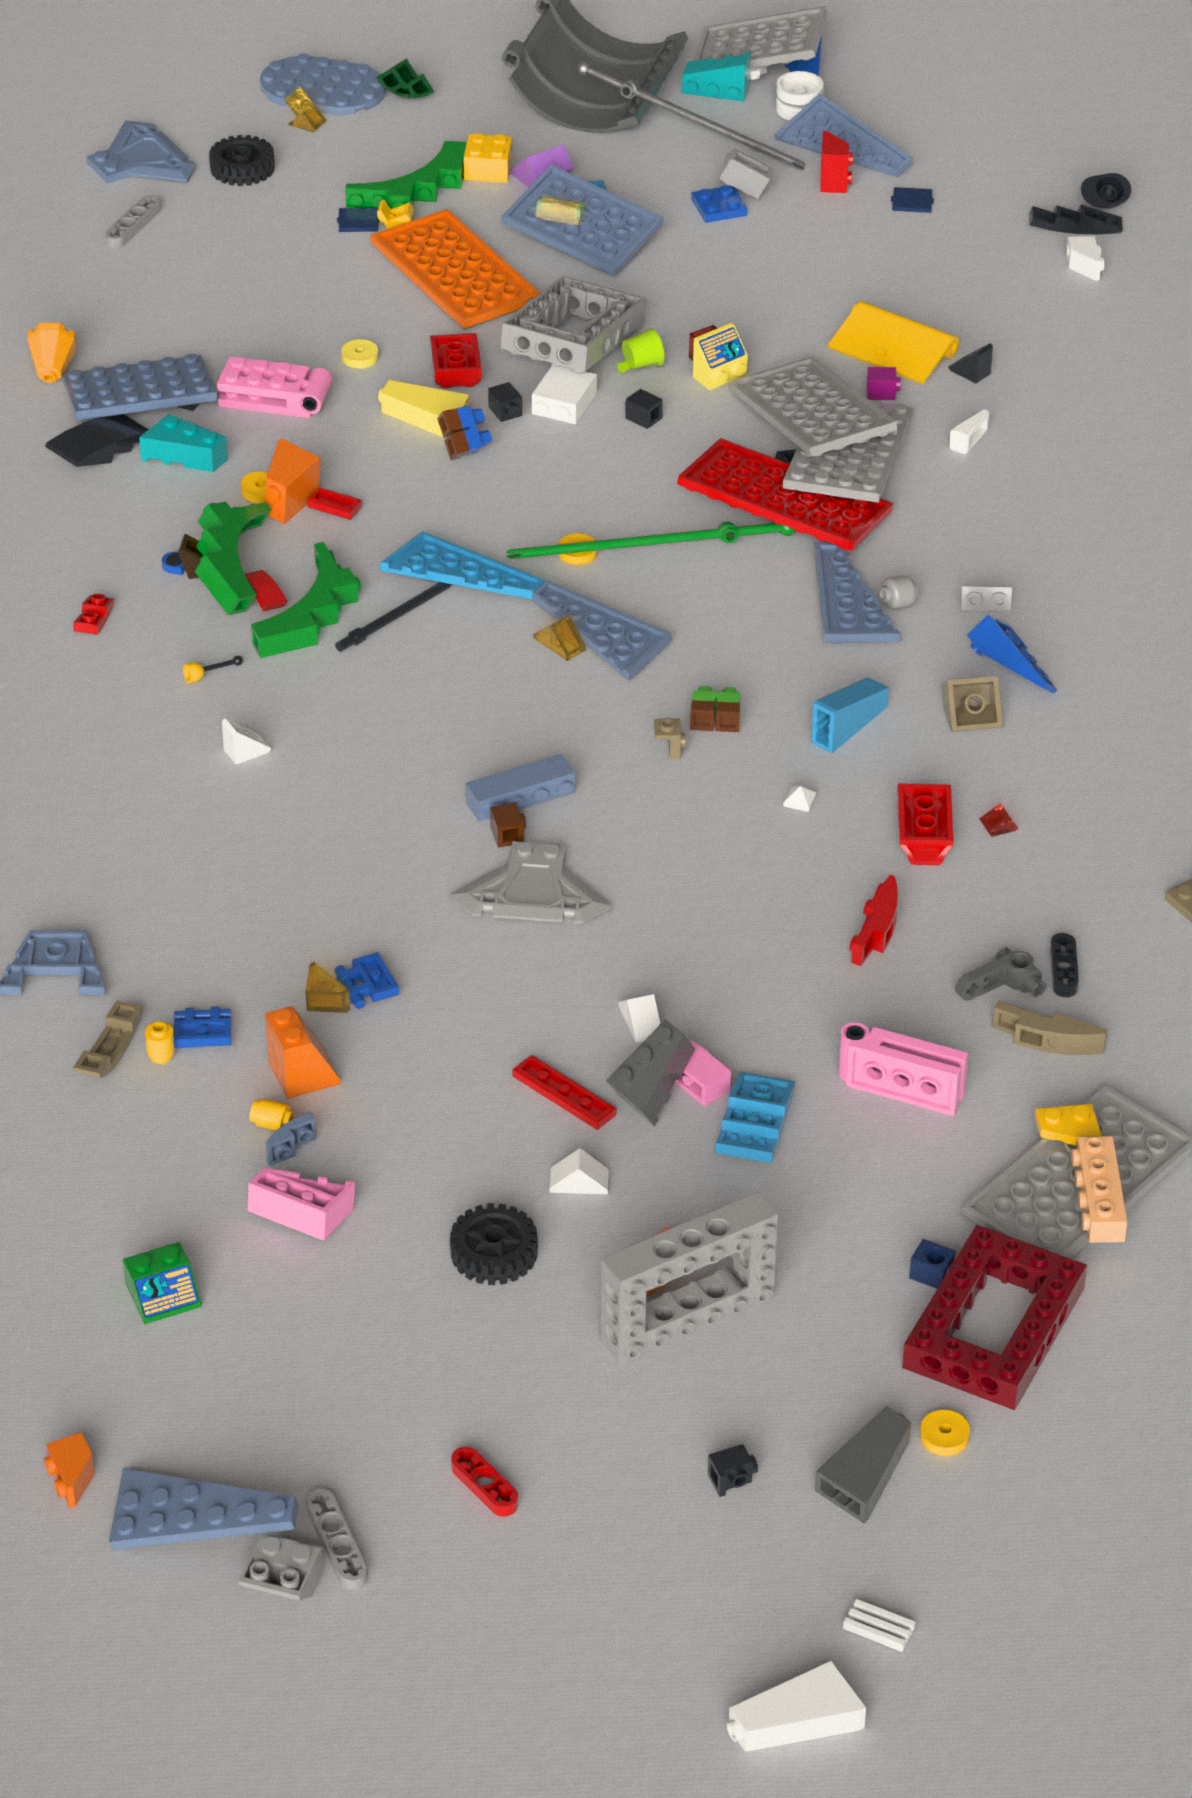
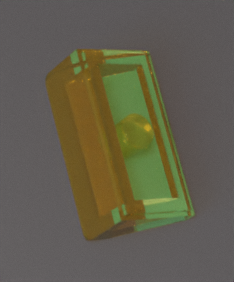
[535,196,585,225]

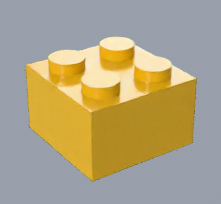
[464,133,512,182]

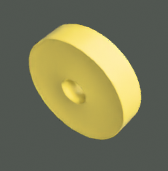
[341,339,378,368]

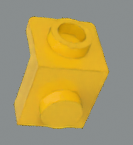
[377,200,414,229]

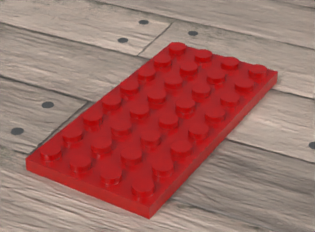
[677,438,894,551]

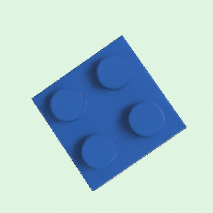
[691,185,747,223]

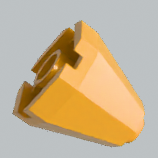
[27,323,77,383]

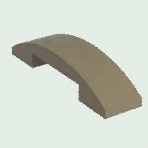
[73,1001,143,1078]

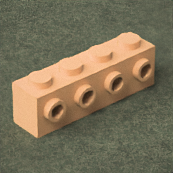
[1071,1136,1127,1243]

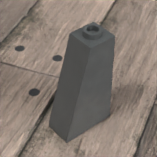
[815,1406,911,1523]

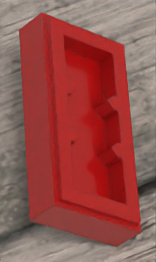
[307,487,362,520]

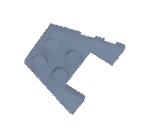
[0,930,105,995]

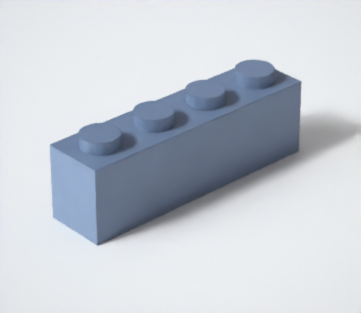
[465,754,575,822]

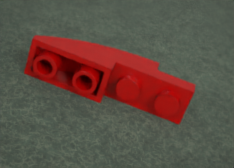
[849,874,898,966]

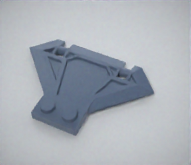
[86,120,196,184]

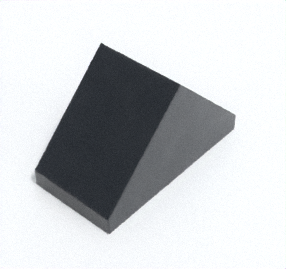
[948,343,993,384]

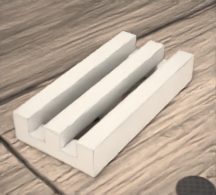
[843,1599,916,1652]

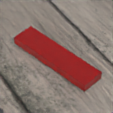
[512,1055,617,1130]

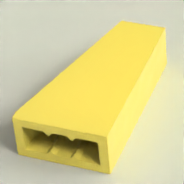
[378,380,469,438]

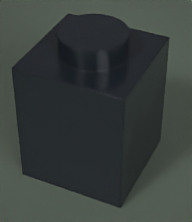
[488,382,522,422]
[625,389,663,429]

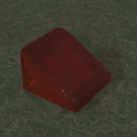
[979,803,1019,837]

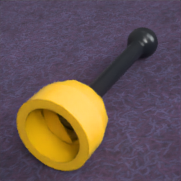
[183,655,243,684]

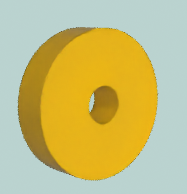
[241,471,268,503]
[558,533,597,565]
[920,1410,970,1456]

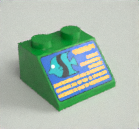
[123,1242,201,1324]

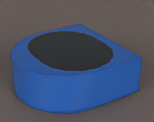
[162,552,185,575]

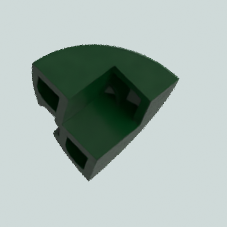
[376,58,434,98]

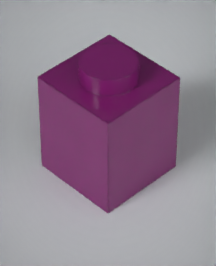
[867,367,901,400]

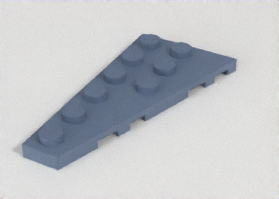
[774,94,913,177]
[814,542,901,643]
[109,1468,298,1550]

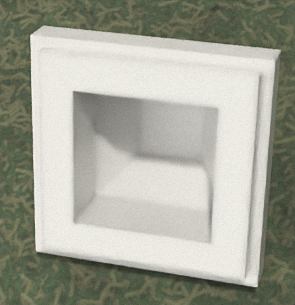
[783,786,816,812]

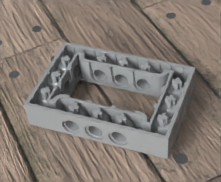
[500,276,646,373]
[600,1191,778,1364]

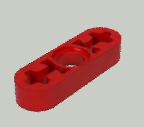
[451,1447,518,1517]

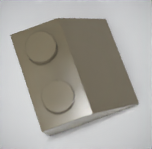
[941,676,1003,732]

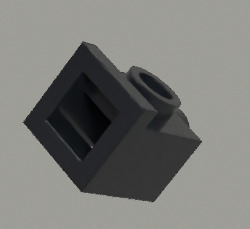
[708,1444,758,1497]

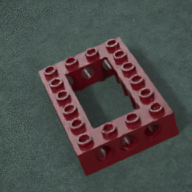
[902,1224,1087,1411]

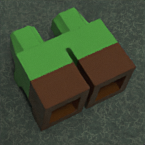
[690,686,740,732]

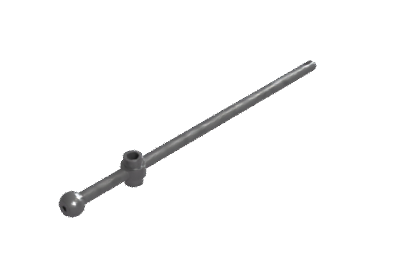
[576,60,805,170]

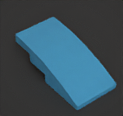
[715,1072,796,1163]

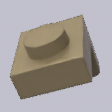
[654,718,686,759]

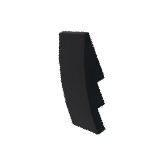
[45,414,149,467]

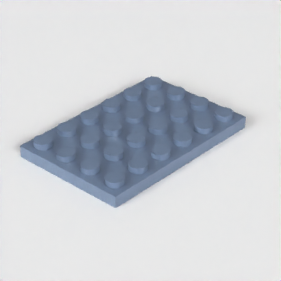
[502,165,663,277]
[62,354,217,420]

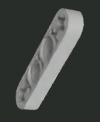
[105,195,161,248]
[306,1488,367,1590]

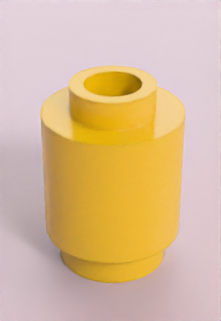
[145,1021,175,1064]
[249,1098,295,1131]

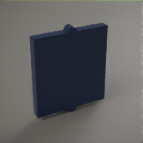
[891,187,934,213]
[337,208,380,232]

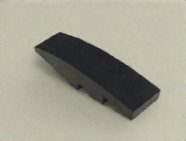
[1029,204,1123,235]

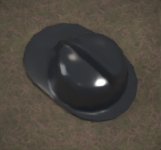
[1081,173,1131,209]

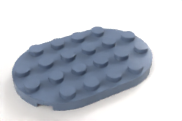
[260,53,385,115]

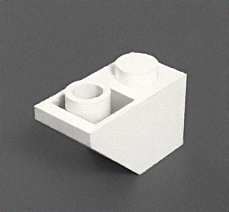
[1066,236,1104,280]

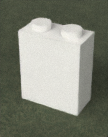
[532,365,597,424]

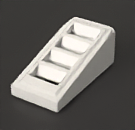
[950,409,989,454]

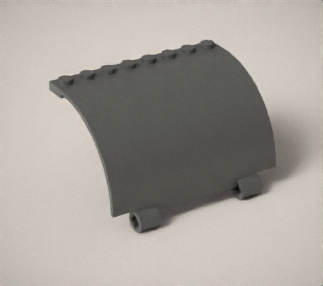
[502,0,688,133]

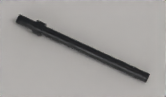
[335,582,451,652]

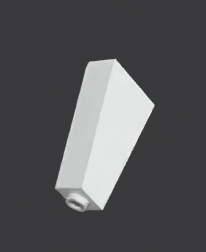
[727,1661,866,1752]

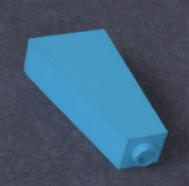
[811,677,889,753]

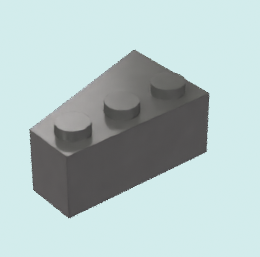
[606,1019,695,1127]

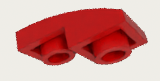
[245,570,287,612]
[73,594,114,635]

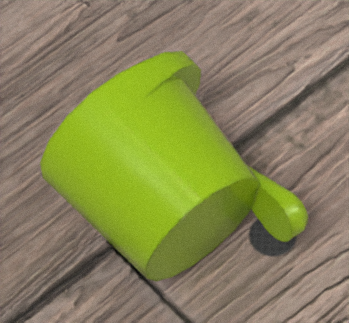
[617,328,665,373]

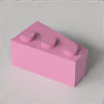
[248,1168,355,1241]

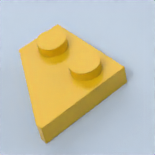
[1034,1104,1102,1146]

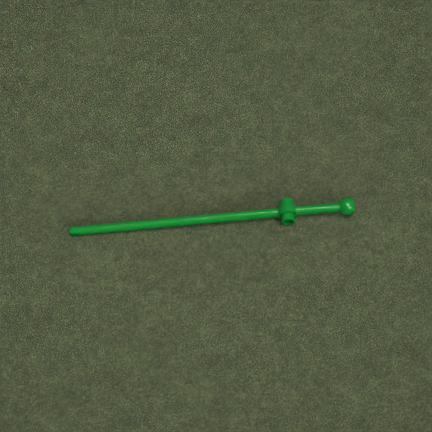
[506,522,796,559]

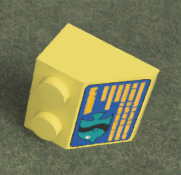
[693,323,748,390]

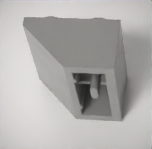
[719,148,773,199]
[239,1533,323,1600]

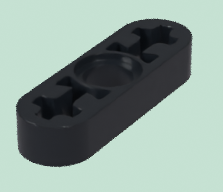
[1050,933,1079,998]

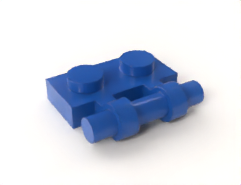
[334,952,399,1009]
[174,1006,231,1048]

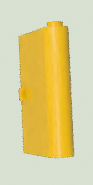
[828,301,959,384]

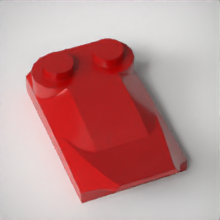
[430,333,482,389]
[897,783,954,866]

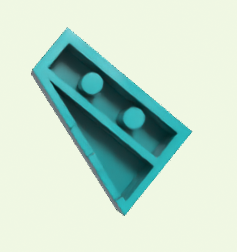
[682,52,751,102]
[139,414,228,472]

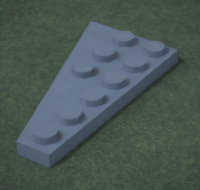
[533,580,672,681]

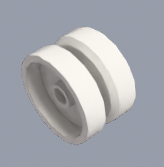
[776,71,824,121]

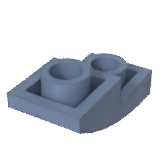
[266,1111,316,1166]

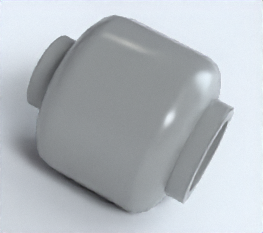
[879,575,918,610]

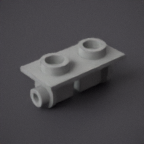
[960,586,1012,612]

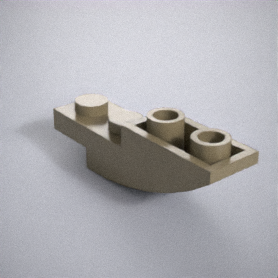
[992,1001,1107,1055]

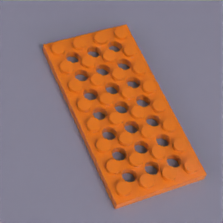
[370,209,540,329]

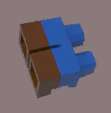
[437,406,492,460]

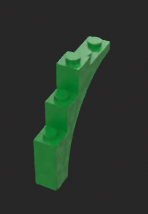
[345,141,467,209]
[195,501,272,615]
[251,542,361,658]

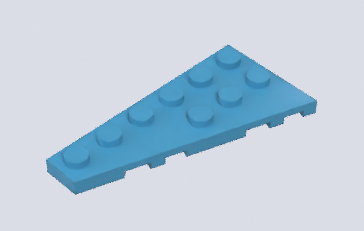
[380,531,546,599]

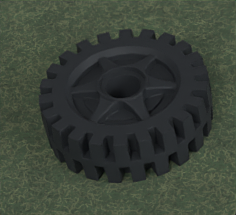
[209,135,275,186]
[450,1203,538,1285]

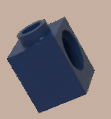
[909,1239,956,1289]

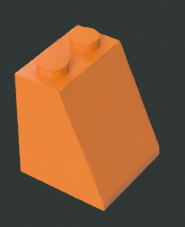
[265,438,321,524]
[265,1006,341,1099]

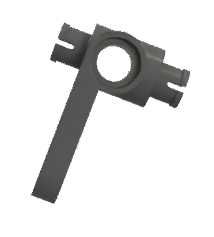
[955,947,1047,1001]

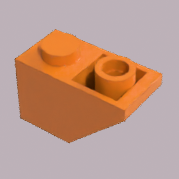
[43,1432,94,1508]

